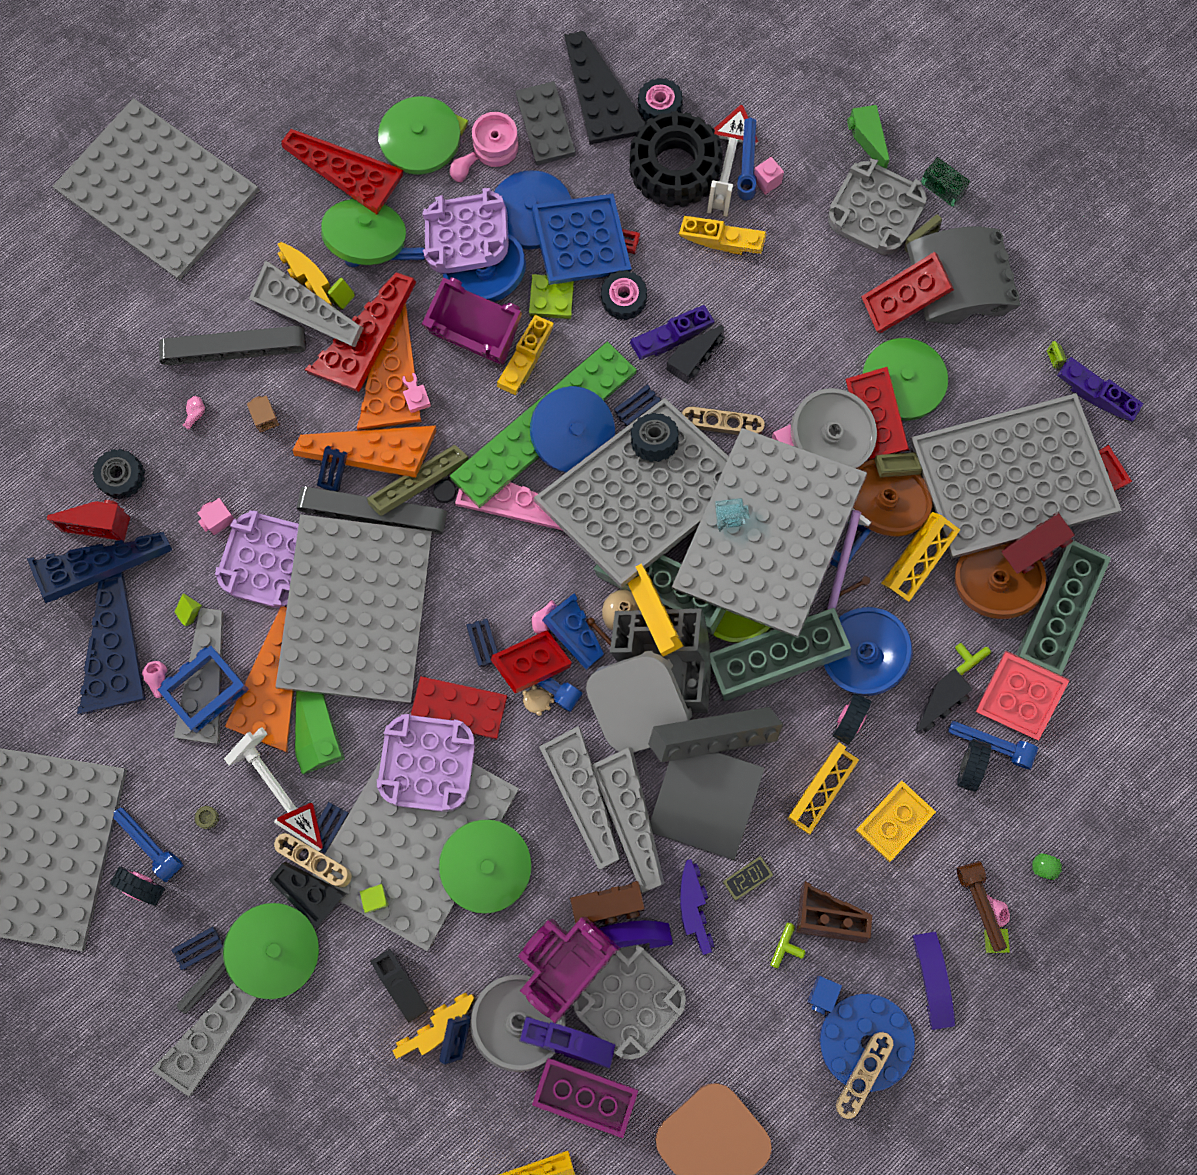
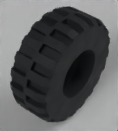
[629,111,723,207]

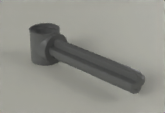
[177,943,226,1014]

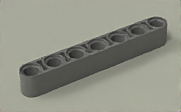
[159,326,306,365]
[296,487,447,534]

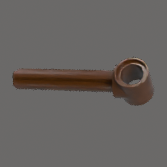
[957,861,1007,952]

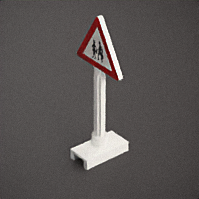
[707,105,758,217]
[224,727,323,851]

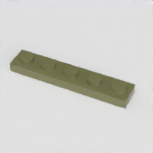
[367,445,468,516]

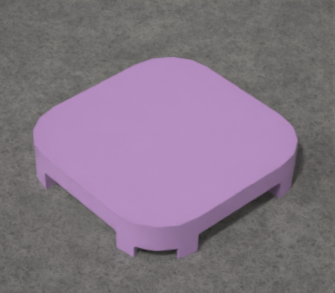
[422,188,509,273]
[215,511,299,608]
[377,714,475,812]

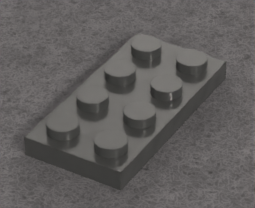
[515,81,576,166]

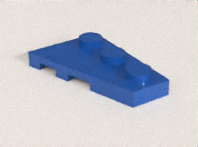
[542,593,604,670]

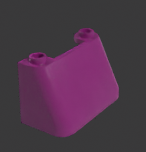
[422,277,522,365]

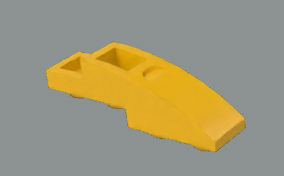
[679,216,767,255]
[277,242,332,305]
[497,315,554,395]
[392,992,475,1059]

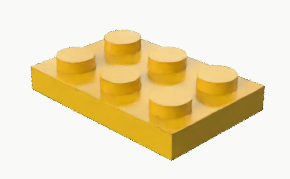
[855,780,936,862]

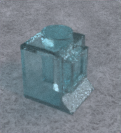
[715,498,750,532]

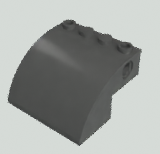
[906,226,1021,325]
[610,608,711,713]

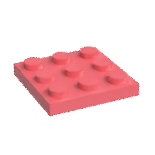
[976,650,1069,741]

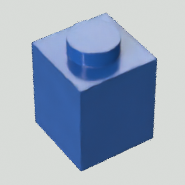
[807,976,842,1015]

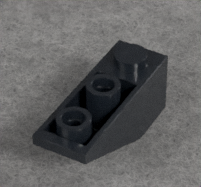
[666,325,725,384]
[914,669,973,734]
[370,948,429,1023]

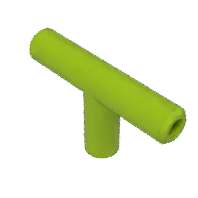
[955,643,991,676]
[770,922,805,969]

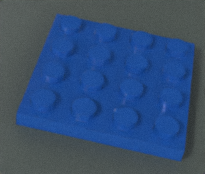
[532,194,632,285]

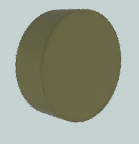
[195,806,219,829]

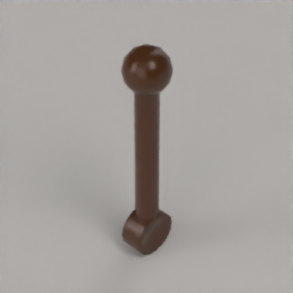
[829,576,870,598]
[586,618,611,646]

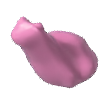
[450,152,478,182]
[183,396,205,430]
[532,600,557,634]
[142,661,167,698]
[987,895,1010,927]

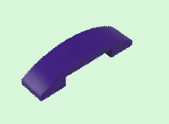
[599,921,673,949]
[912,932,955,1030]

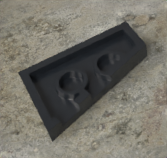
[268,862,347,928]

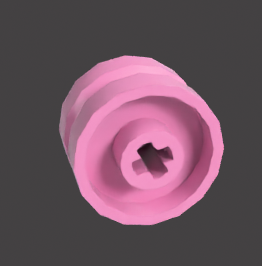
[472,112,518,167]

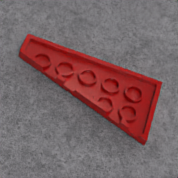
[282,129,403,215]
[304,272,416,392]

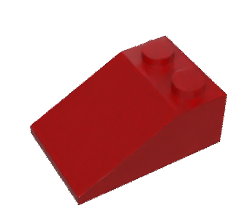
[47,500,130,541]

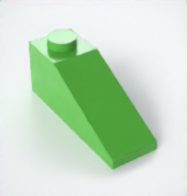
[847,105,890,169]

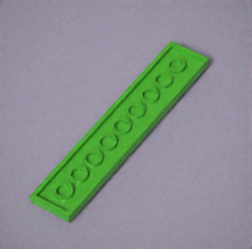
[450,341,637,508]

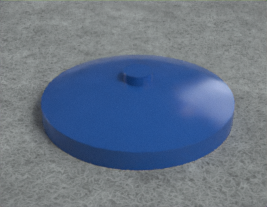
[494,170,571,249]
[443,233,526,302]
[530,386,615,473]
[824,607,913,696]

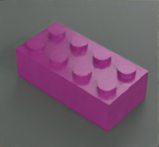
[532,1058,638,1138]

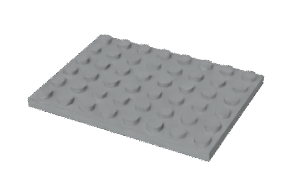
[52,98,259,281]
[910,393,1122,559]
[534,398,729,588]
[672,428,867,638]
[276,514,432,704]
[0,748,127,951]
[313,760,519,951]

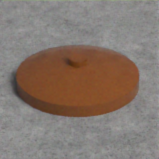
[853,459,932,536]
[955,542,1046,619]

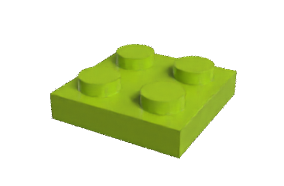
[529,274,574,319]

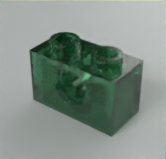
[921,157,971,207]

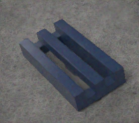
[614,384,661,426]
[317,446,348,492]
[466,618,498,667]
[317,802,349,853]
[171,927,223,970]
[439,1014,471,1065]

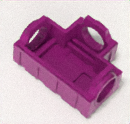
[518,916,620,1023]

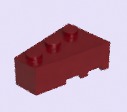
[1001,511,1075,574]

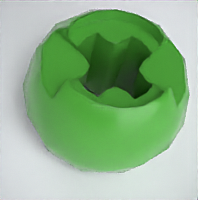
[1032,853,1062,880]

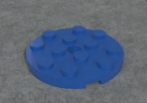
[819,994,915,1092]

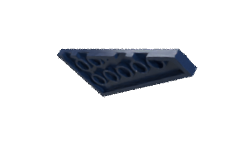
[27,532,172,604]
[77,572,146,715]

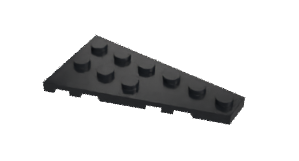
[564,31,645,145]

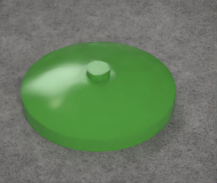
[378,96,461,174]
[321,199,406,265]
[862,338,948,421]
[439,820,531,913]
[223,903,319,999]

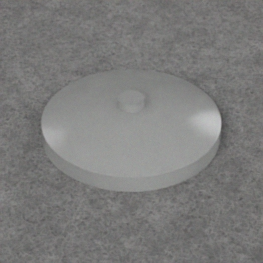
[791,388,877,468]
[470,975,565,1072]

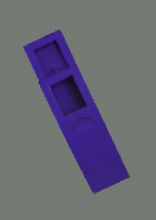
[630,305,715,360]
[1057,357,1144,422]
[680,859,714,955]
[519,1017,615,1069]

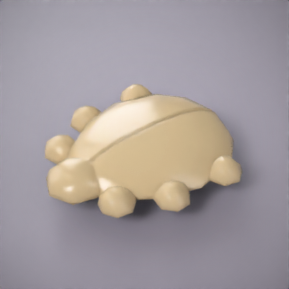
[522,685,554,716]

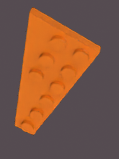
[357,303,421,431]
[293,426,437,478]
[225,606,294,753]

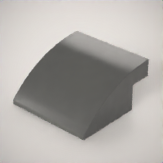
[650,752,765,860]

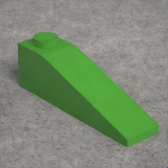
[295,691,345,775]

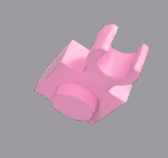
[403,373,431,413]

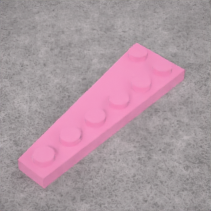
[455,482,562,530]

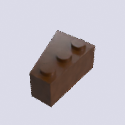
[570,881,645,925]
[796,881,872,944]

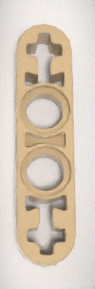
[682,407,765,435]
[274,833,352,888]
[836,1032,893,1119]

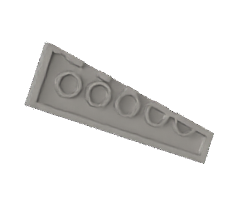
[249,261,363,347]
[173,608,224,745]
[539,726,621,870]
[592,747,665,893]
[152,983,258,1097]

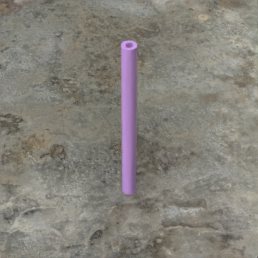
[826,510,861,610]

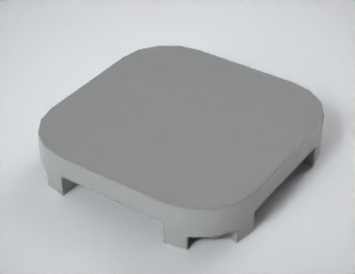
[828,158,927,255]
[586,651,692,752]
[573,945,686,1060]

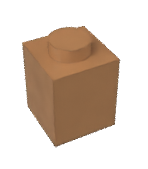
[246,395,280,433]

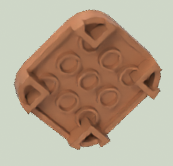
[656,1083,772,1175]

